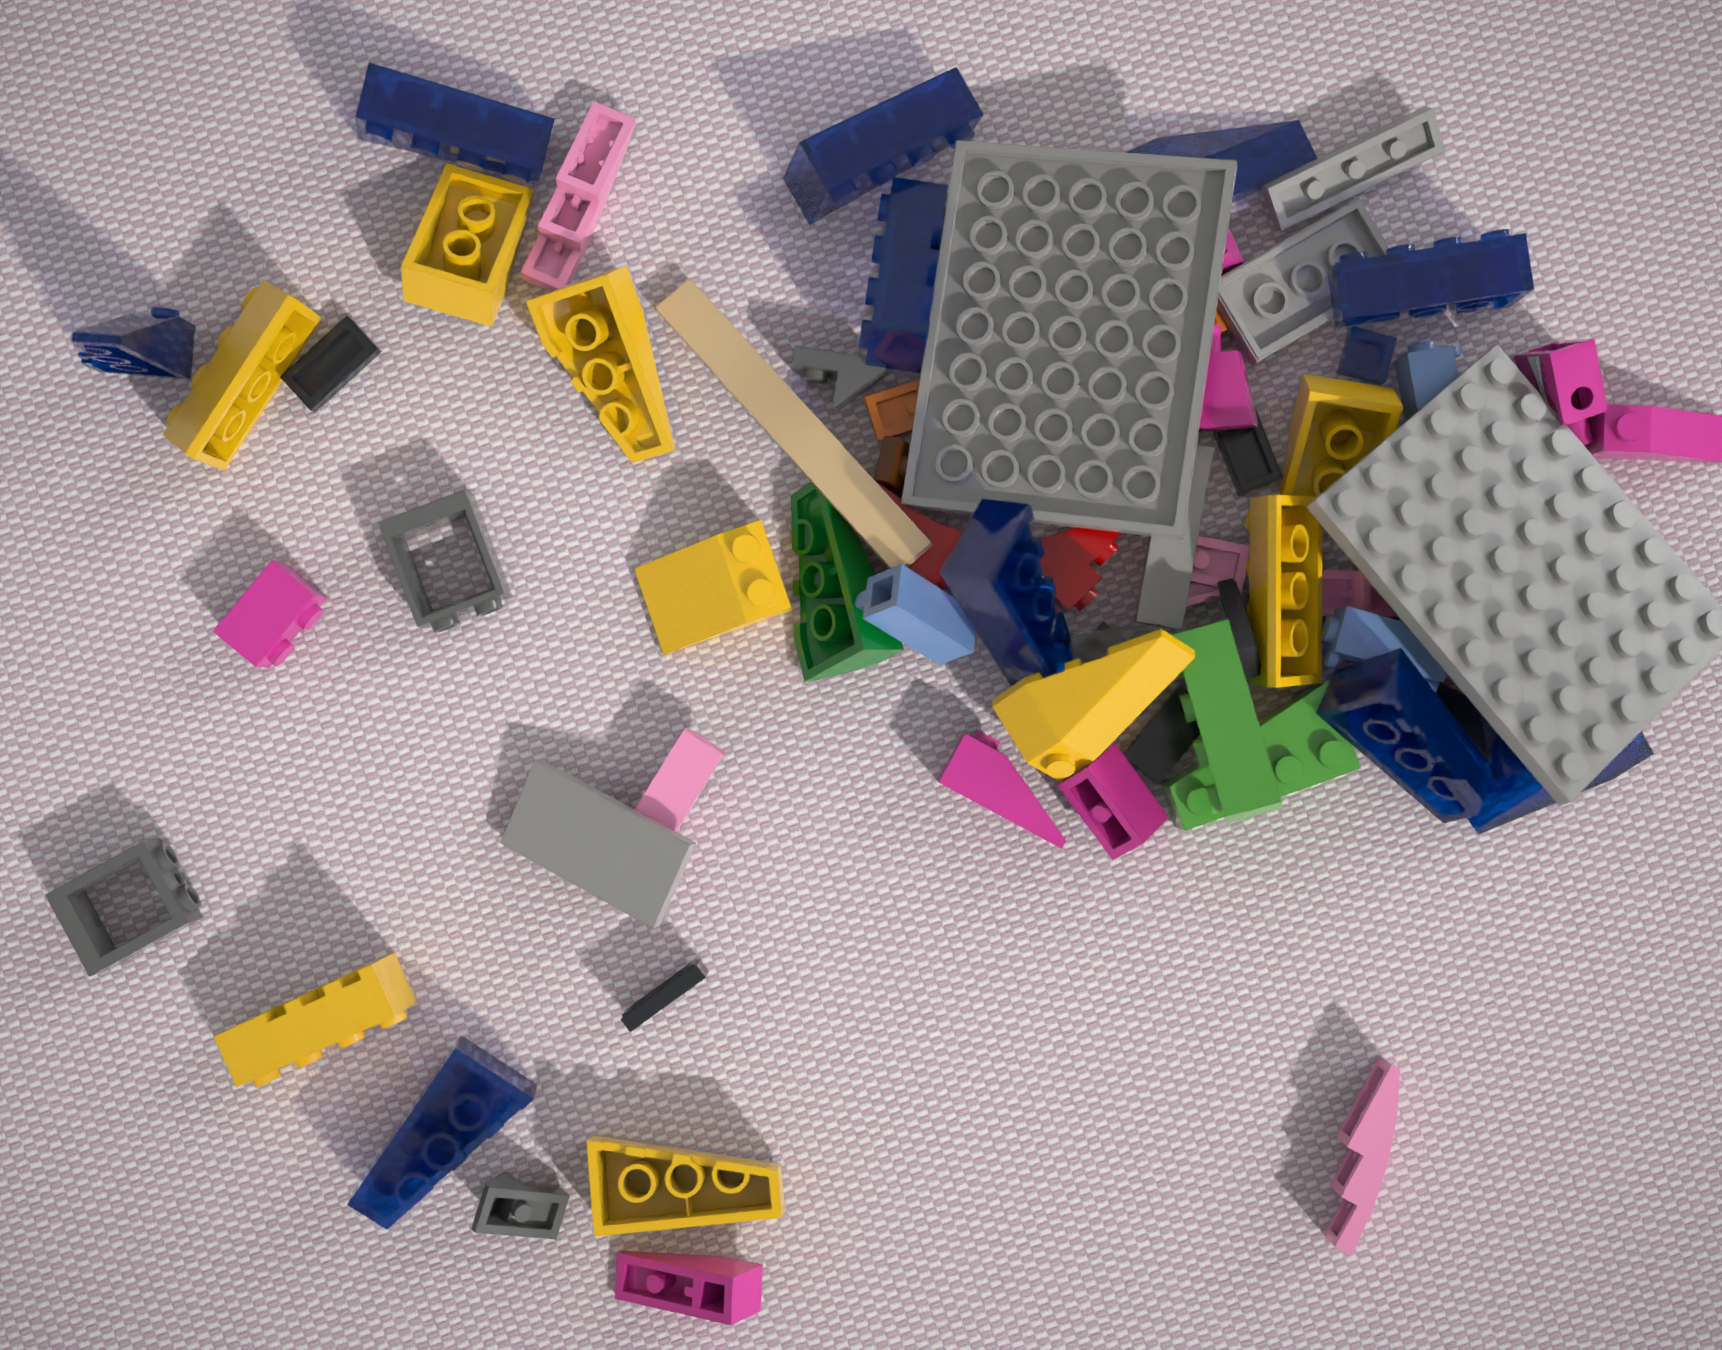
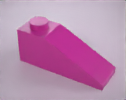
[1584,404,1722,463]
[937,729,1066,849]
[615,1250,763,1325]

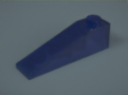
[71,307,195,380]

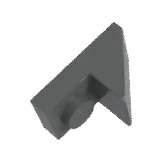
[792,345,887,414]
[471,1172,570,1239]

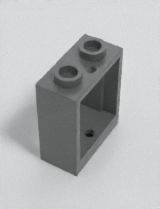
[378,489,512,633]
[45,838,204,977]

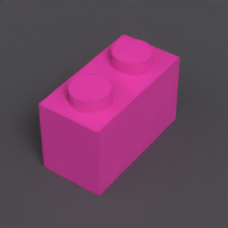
[213,560,327,668]
[1058,743,1169,860]

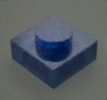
[1337,326,1397,385]

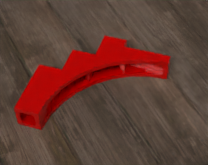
[879,483,1133,613]

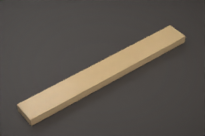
[655,278,932,569]

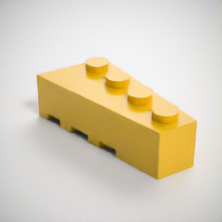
[213,952,417,1088]
[586,1135,785,1237]

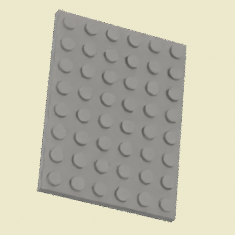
[901,140,1237,540]
[1307,344,1722,806]

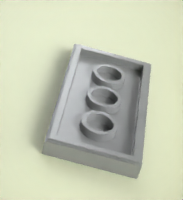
[1217,197,1406,366]
[500,760,696,928]

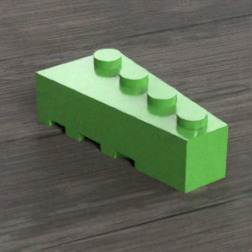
[1172,619,1283,824]
[1161,680,1361,831]

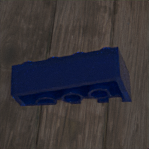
[355,62,554,184]
[783,67,984,225]
[859,177,948,373]
[1327,229,1534,327]
[940,499,1077,686]
[1316,648,1495,823]
[347,1035,537,1230]

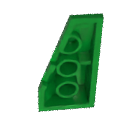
[791,482,904,682]

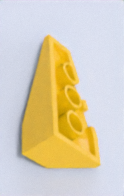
[526,265,675,463]
[992,629,1195,782]

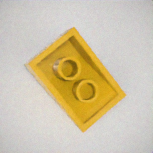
[401,163,535,327]
[1279,373,1403,497]
[634,520,793,655]

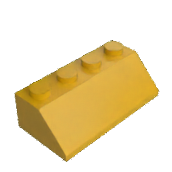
[163,279,323,471]
[1246,495,1323,688]

